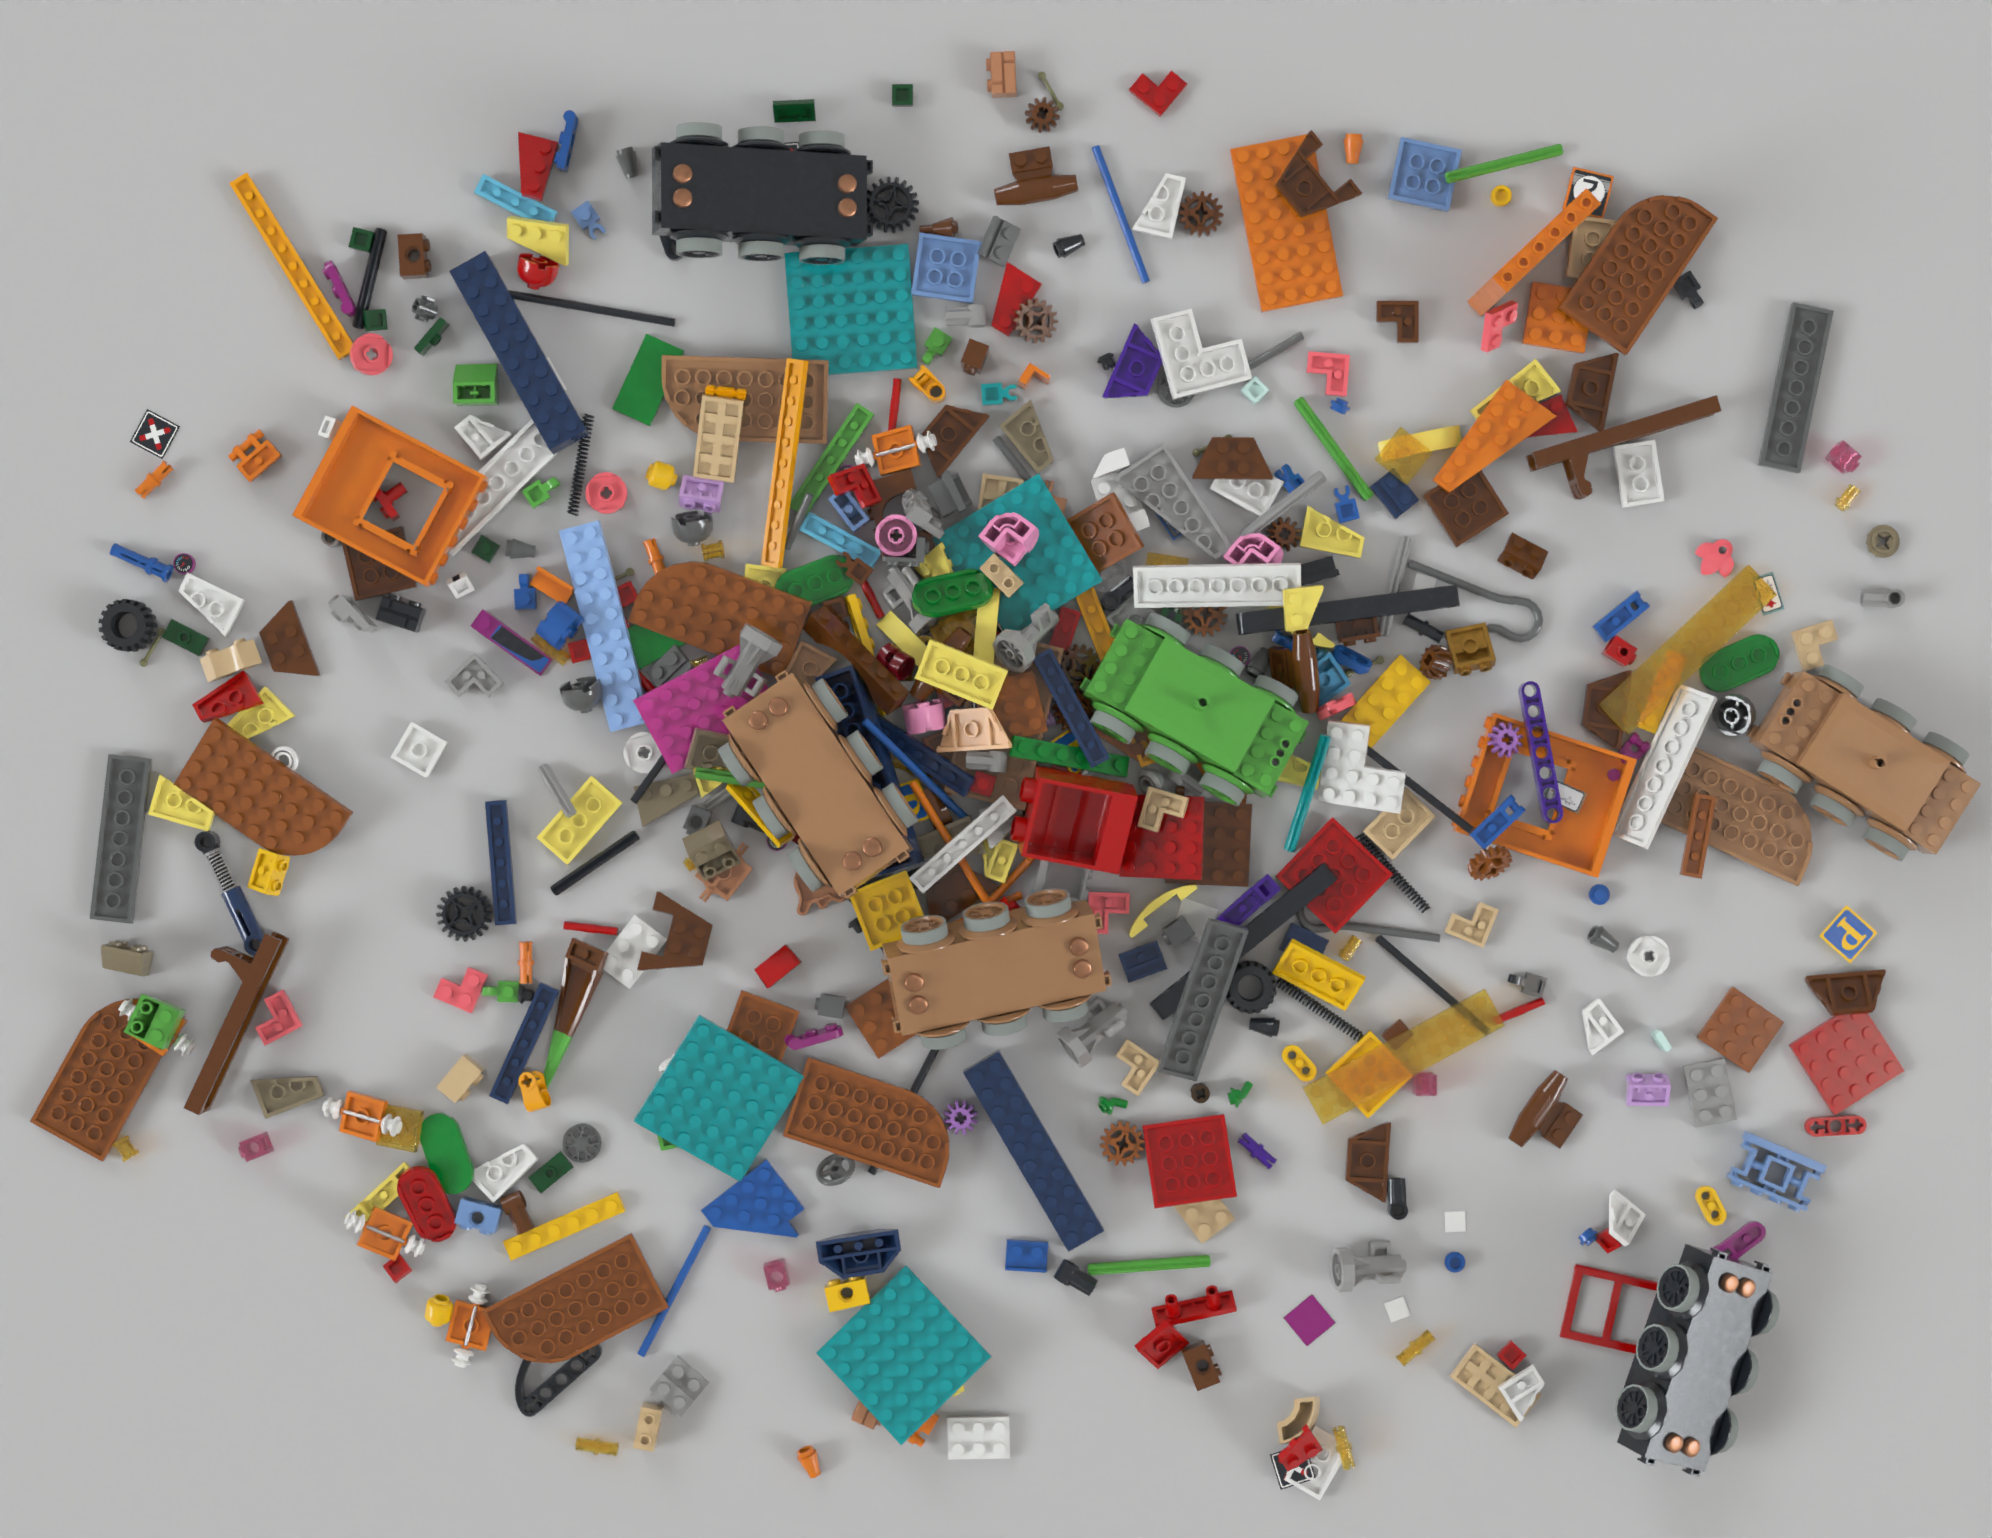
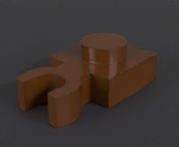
[836,551,874,586]
[823,596,850,630]

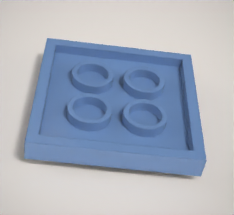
[1387,137,1462,212]
[911,233,981,304]

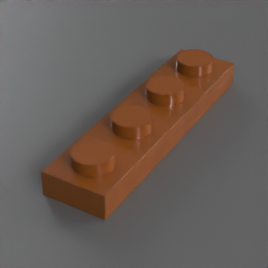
[1679,793,1717,879]

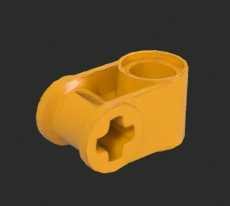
[908,364,946,404]
[518,1071,551,1112]

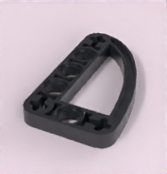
[515,1344,602,1417]

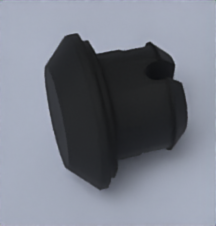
[1097,353,1115,370]
[848,917,863,933]
[518,985,534,1004]

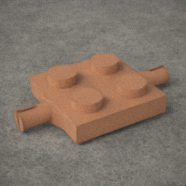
[695,842,753,903]

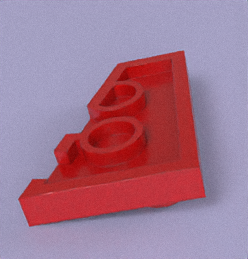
[518,132,559,201]
[991,262,1042,337]
[192,670,264,723]

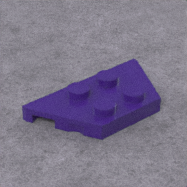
[1102,323,1162,399]

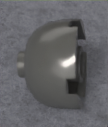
[671,511,713,546]
[559,677,602,713]
[1712,694,1756,736]

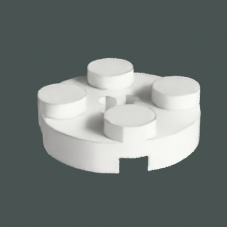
[623,732,662,773]
[1627,935,1670,977]

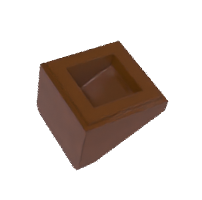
[1382,1019,1413,1050]

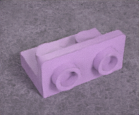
[679,475,724,513]
[1626,1072,1671,1106]

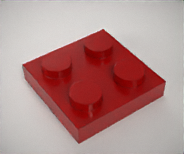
[1134,1319,1189,1369]

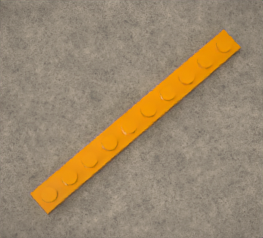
[229,172,353,360]
[761,358,809,568]
[1075,586,1155,768]

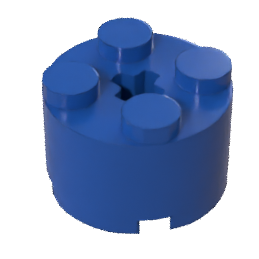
[536,601,584,651]

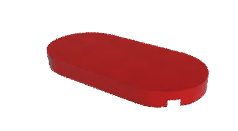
[397,1166,456,1242]

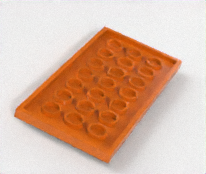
[1230,134,1343,313]

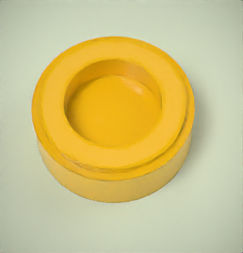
[1490,185,1512,207]

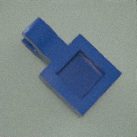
[1274,464,1305,493]
[514,574,537,610]

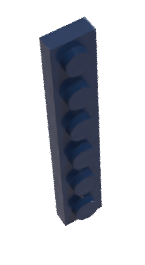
[1034,648,1110,768]
[877,713,976,797]
[485,800,517,926]
[489,982,560,1104]

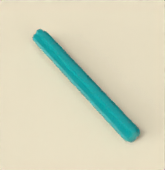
[1284,734,1331,852]

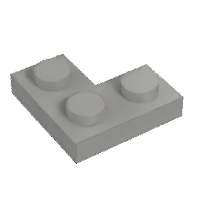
[445,653,504,698]

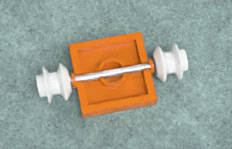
[855,425,937,476]
[118,998,196,1056]
[322,1090,403,1142]
[344,1206,426,1261]
[445,1284,492,1368]

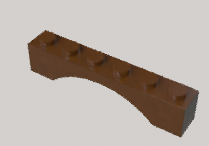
[803,605,909,716]

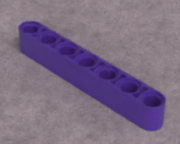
[1518,681,1563,823]

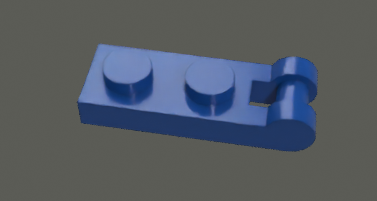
[554,110,578,172]
[1592,590,1650,642]
[1469,794,1526,849]

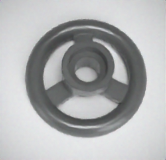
[816,1154,855,1186]

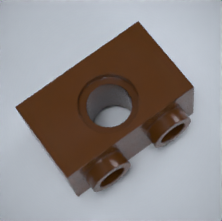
[397,233,431,279]
[961,339,989,376]
[1181,1340,1222,1391]

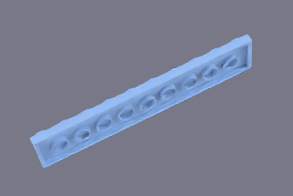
[559,520,645,732]

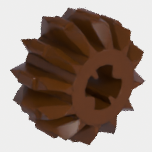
[1025,97,1060,133]
[1267,517,1302,552]
[1419,644,1453,680]

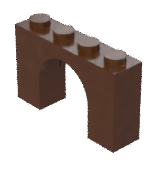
[867,468,935,557]

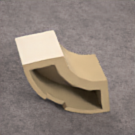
[200,638,262,682]
[1277,1397,1320,1444]

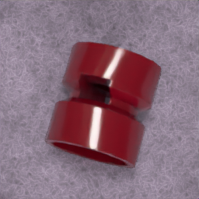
[876,643,915,680]

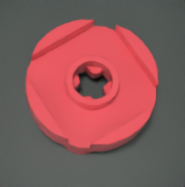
[350,333,393,376]
[585,472,628,514]
[1316,692,1357,721]

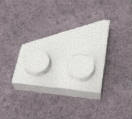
[1581,998,1624,1055]

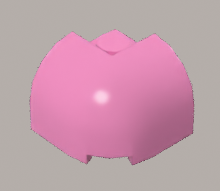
[978,512,1039,567]
[1223,532,1283,564]

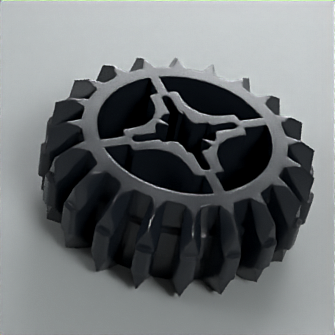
[867,177,919,234]
[436,886,493,942]

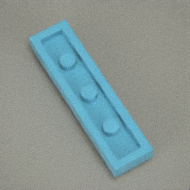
[474,174,558,222]
[799,512,881,568]

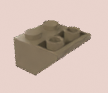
[682,820,741,881]
[101,940,154,977]

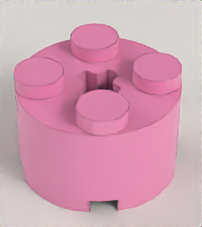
[875,514,917,557]
[902,698,947,734]

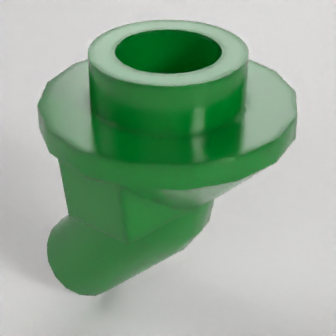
[1227,1081,1253,1108]
[1098,1096,1128,1115]

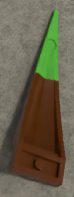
[543,938,609,1089]

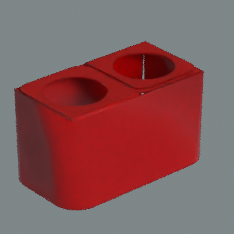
[754,944,802,989]

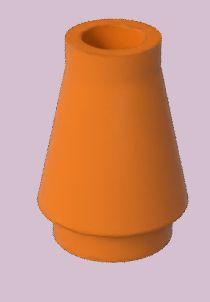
[1343,134,1364,164]
[797,1445,821,1478]

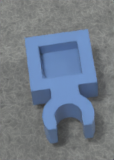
[571,200,606,240]

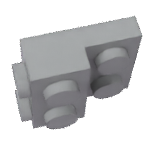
[902,488,944,539]
[328,595,378,633]
[650,1355,709,1416]

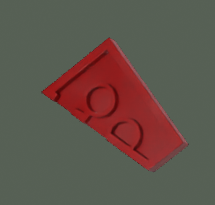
[1527,394,1578,438]

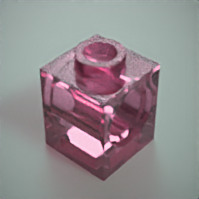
[1824,440,1862,474]
[1412,1072,1437,1096]
[238,1131,274,1162]
[763,1258,790,1292]

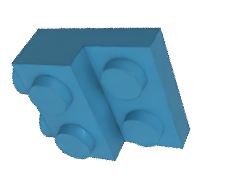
[1316,648,1351,707]

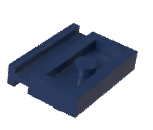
[1369,468,1419,519]
[1279,923,1329,954]
[1118,940,1167,983]

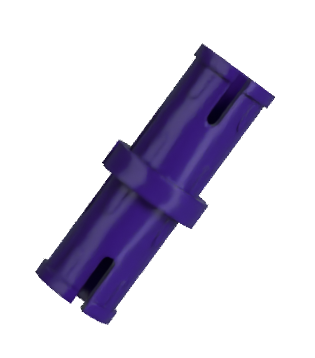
[1237,1132,1277,1169]

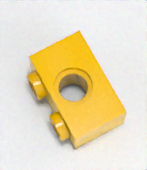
[824,1276,871,1312]

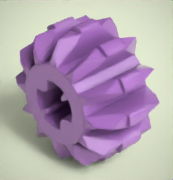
[1487,722,1523,758]
[943,1100,978,1135]

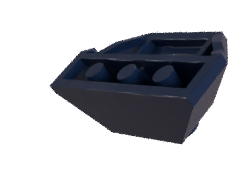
[816,1229,901,1279]

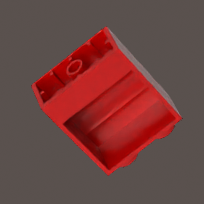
[1010,766,1138,875]

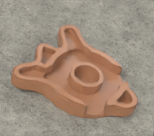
[794,872,846,916]

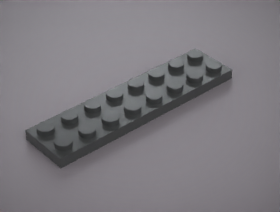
[1758,302,1834,474]
[90,754,152,924]
[1157,918,1249,1082]

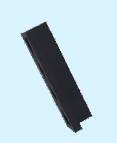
[1301,556,1340,586]

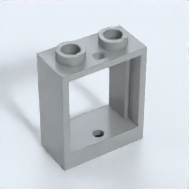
[1033,860,1094,902]

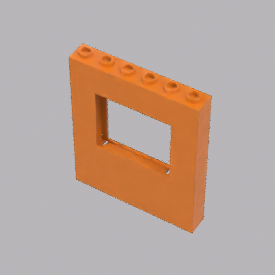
[1467,188,1601,316]
[292,405,488,588]
[1451,713,1637,878]

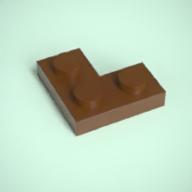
[1376,301,1419,343]

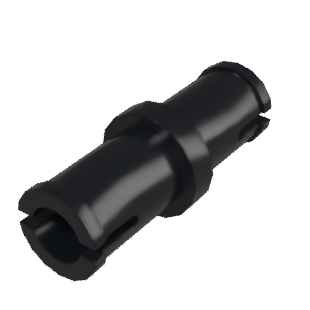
[1402,613,1445,644]

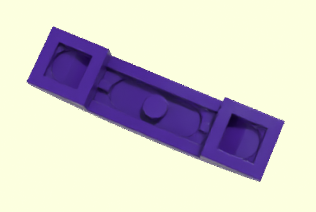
[1216,874,1281,925]

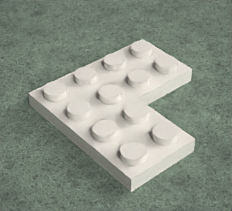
[1151,308,1252,400]
[1318,719,1406,814]

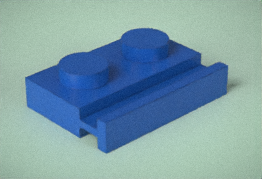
[1005,1239,1048,1273]

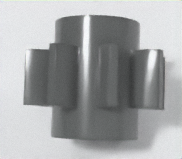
[412,295,438,322]

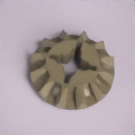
[1866,525,1900,558]

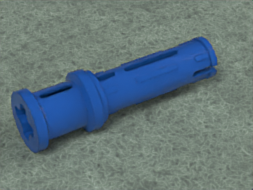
[110,543,174,582]

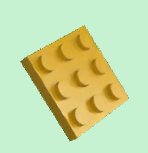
[850,870,924,951]
[1324,1030,1413,1118]

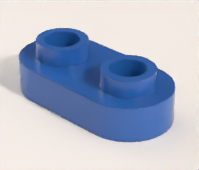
[1332,645,1372,674]

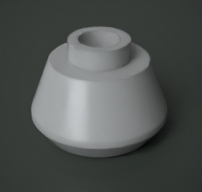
[1137,769,1164,794]

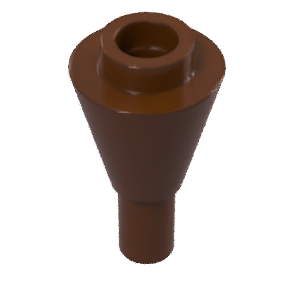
[919,217,958,237]

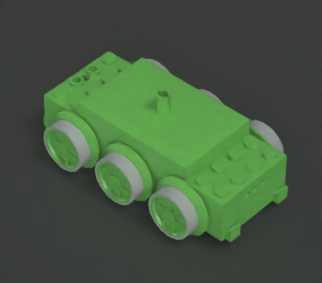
[1079,613,1309,806]

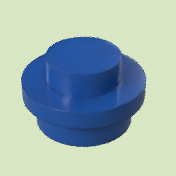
[1330,397,1350,415]
[1589,884,1610,905]
[1578,1227,1598,1246]
[1444,1251,1465,1273]

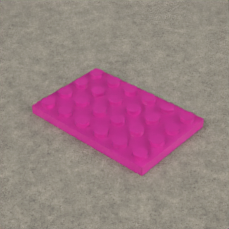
[633,644,769,774]

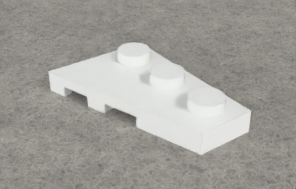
[1132,173,1186,240]
[178,572,245,637]
[472,1144,539,1203]

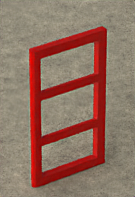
[1559,1264,1658,1354]

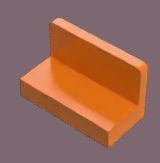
[1018,363,1051,390]
[530,566,574,604]

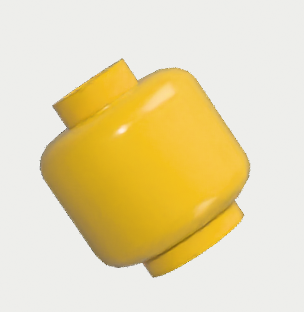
[645,461,678,491]
[424,1294,453,1327]

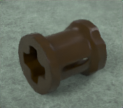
[1190,1083,1210,1103]

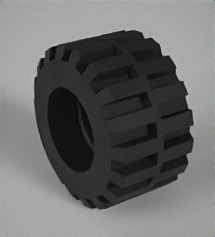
[99,599,157,652]
[1226,960,1277,1014]

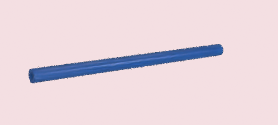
[1092,145,1150,284]
[861,718,968,819]
[637,1225,712,1357]

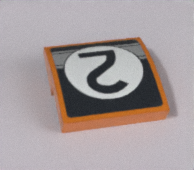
[1562,166,1614,219]

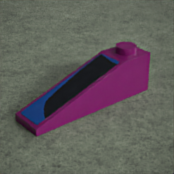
[470,609,553,676]

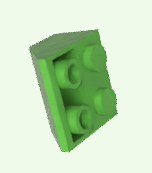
[453,364,499,406]
[124,994,186,1050]

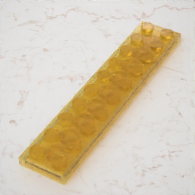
[1599,564,1777,735]
[1302,989,1505,1125]

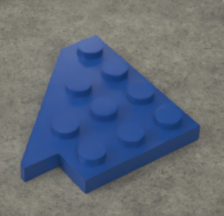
[701,1159,805,1238]

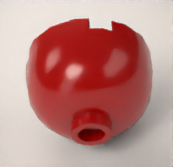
[517,253,560,290]

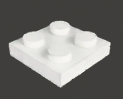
[390,722,449,778]

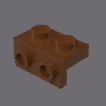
[1497,532,1548,580]
[1334,618,1381,647]

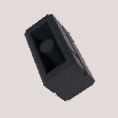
[376,594,426,633]

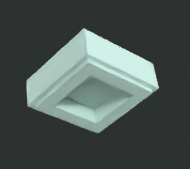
[1240,376,1270,405]
[1651,1029,1672,1052]

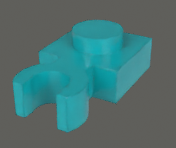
[981,383,1017,406]

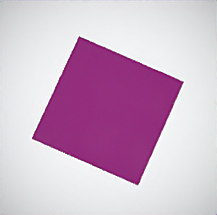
[1284,1295,1335,1346]

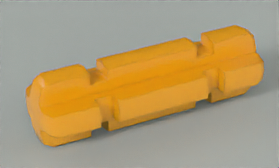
[705,385,746,400]

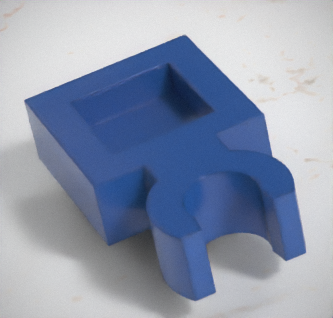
[1334,485,1360,524]
[1271,630,1293,651]

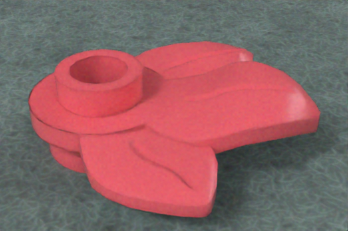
[1695,539,1734,577]

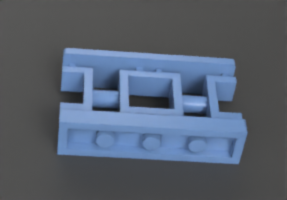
[1726,1131,1827,1212]

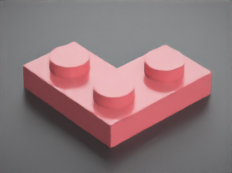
[1481,300,1518,352]
[1306,351,1350,397]
[1088,892,1130,934]
[433,967,488,1013]
[255,989,303,1046]

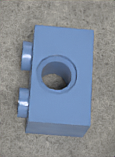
[828,492,870,534]
[454,1196,503,1235]

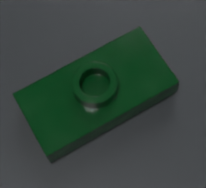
[773,99,816,123]
[414,317,450,356]
[162,619,210,656]
[528,1151,574,1193]

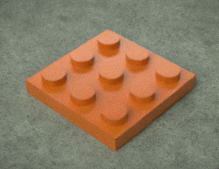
[1522,282,1588,354]

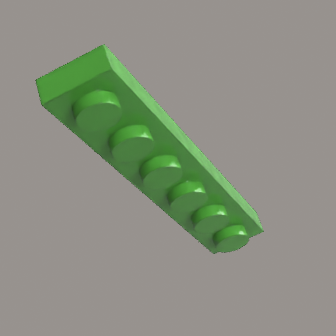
[790,403,874,518]

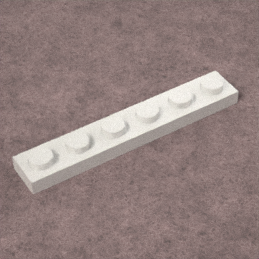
[909,795,1017,893]

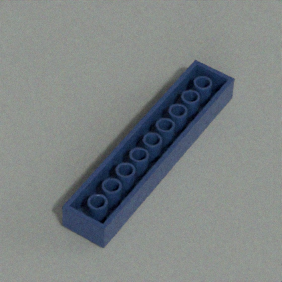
[449,251,589,454]
[815,665,924,876]
[963,1049,1104,1252]

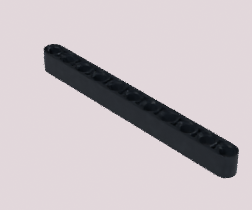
[1235,585,1460,635]
[1150,862,1338,1020]

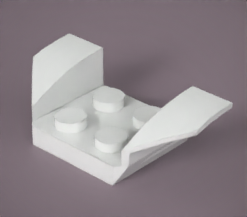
[1091,448,1151,531]

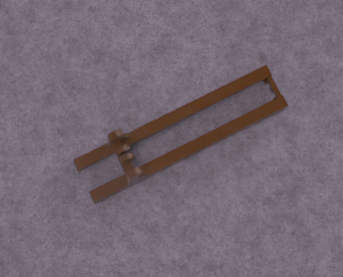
[1526,395,1722,500]
[184,931,290,1115]

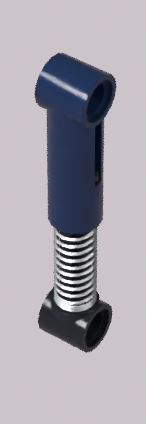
[194,831,264,955]

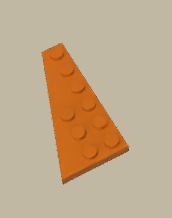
[1432,379,1556,493]

